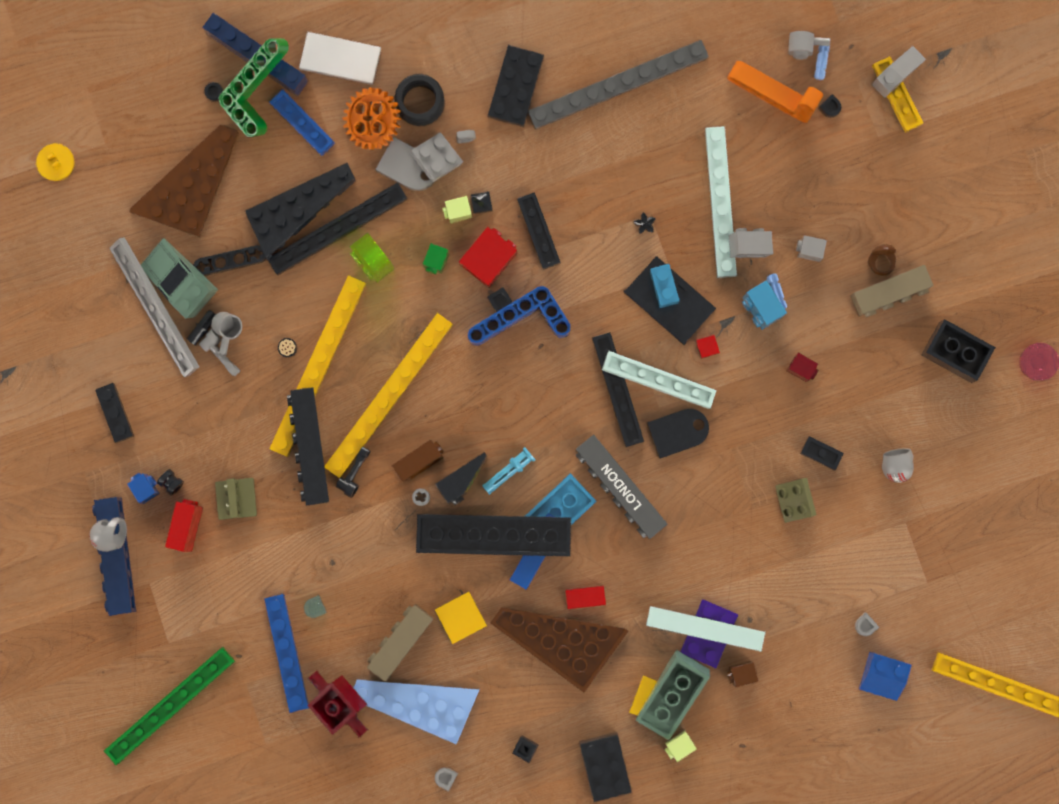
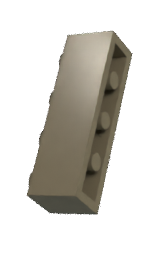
[851,265,934,318]
[367,604,434,682]

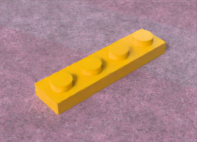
[872,56,923,132]

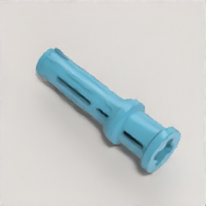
[482,447,535,495]

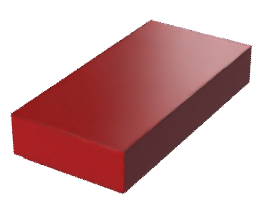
[565,586,606,609]

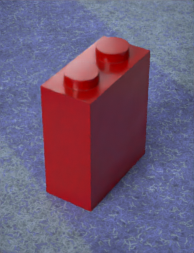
[459,226,517,288]
[165,499,203,552]

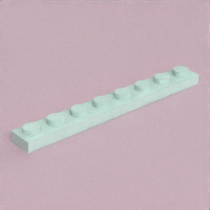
[705,127,737,278]

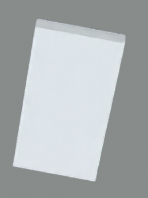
[299,32,381,85]

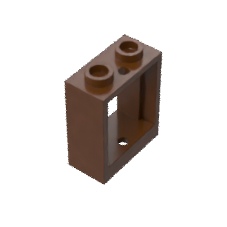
[391,439,444,483]

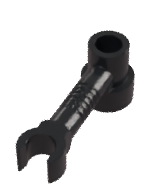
[336,447,371,498]

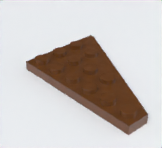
[129,125,239,237]
[490,607,629,693]

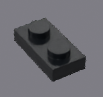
[800,436,844,471]

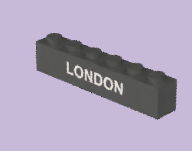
[575,434,668,539]

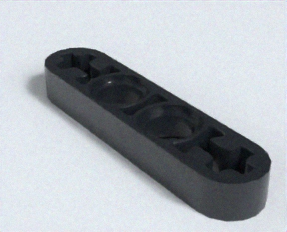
[193,245,266,276]

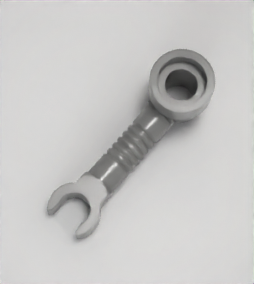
[199,329,240,376]

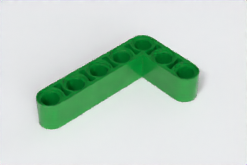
[219,38,289,137]

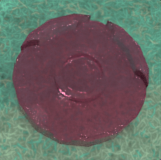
[1019,343,1059,381]

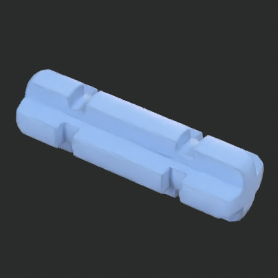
[814,45,830,80]
[767,274,787,309]

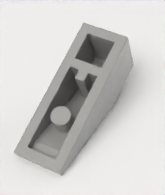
[872,46,926,98]

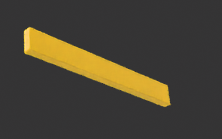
[931,652,1059,718]

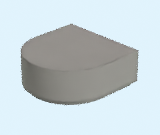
[456,130,476,144]
[855,613,879,636]
[435,767,458,791]

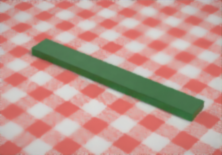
[104,647,235,765]

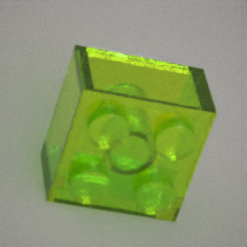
[349,233,395,283]

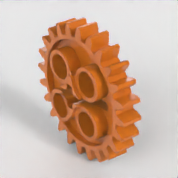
[342,87,402,150]

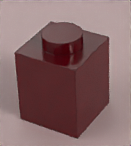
[786,352,819,382]

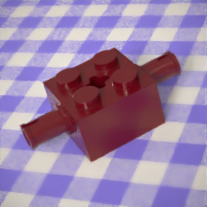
[307,670,368,738]

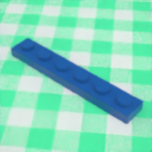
[264,594,309,713]

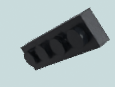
[517,192,561,270]

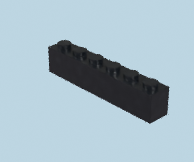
[287,387,329,506]

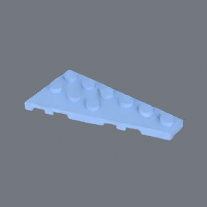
[354,679,480,744]

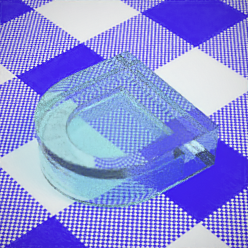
[304,595,327,618]

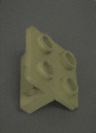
[215,478,257,520]
[775,478,817,523]

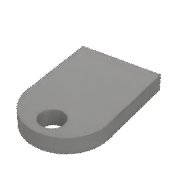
[375,137,434,191]

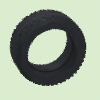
[394,74,445,126]

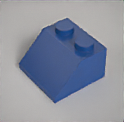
[859,652,912,701]

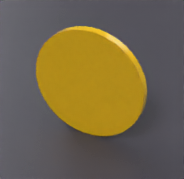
[36,143,74,181]

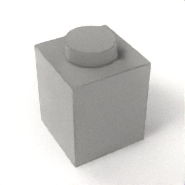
[796,235,827,262]

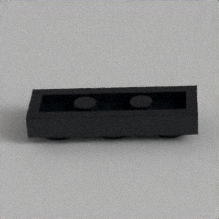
[95,383,134,443]

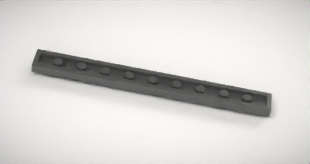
[528,40,709,130]

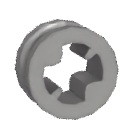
[412,489,430,506]

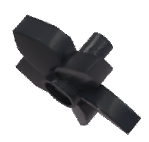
[633,212,656,234]

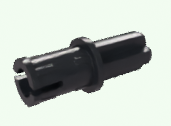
[186,310,216,346]

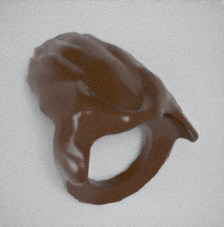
[868,244,896,276]

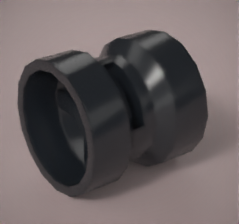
[157,469,184,496]

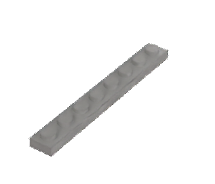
[109,237,199,377]

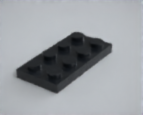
[488,45,544,127]

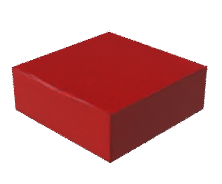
[696,335,720,359]

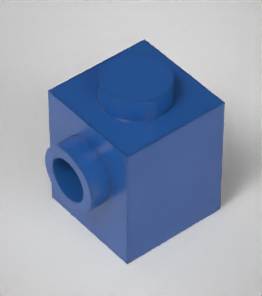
[127,473,160,504]

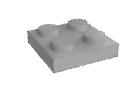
[410,132,463,183]

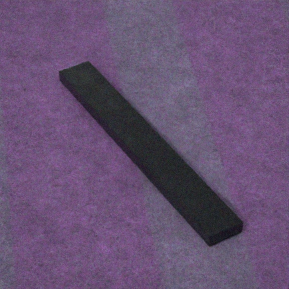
[268,182,408,276]

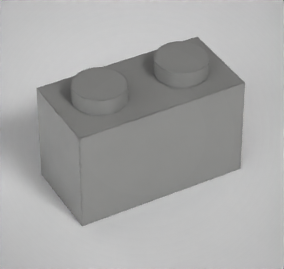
[729,228,773,258]

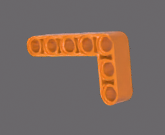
[727,61,823,123]

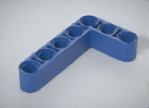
[468,286,570,345]

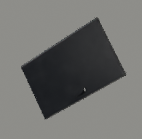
[624,256,716,345]

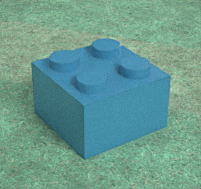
[742,280,787,330]

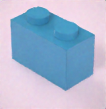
[650,264,679,308]

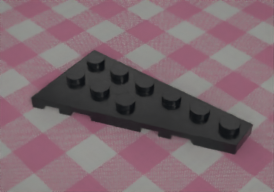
[245,163,356,260]

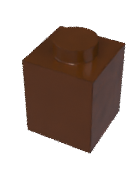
[727,661,759,687]

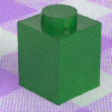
[423,243,449,275]

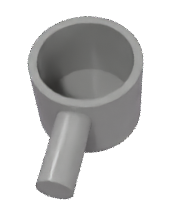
[788,31,830,59]
[212,312,242,355]

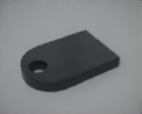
[647,409,709,459]

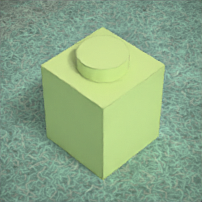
[443,196,472,223]
[665,730,697,762]

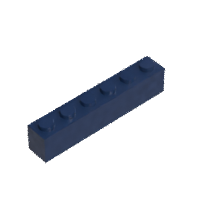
[202,12,308,97]
[92,497,136,616]

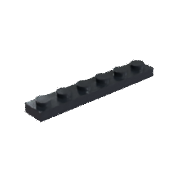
[592,332,644,447]

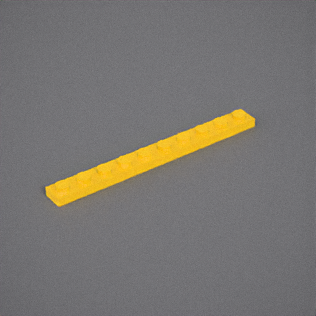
[269,275,366,457]
[324,313,453,478]

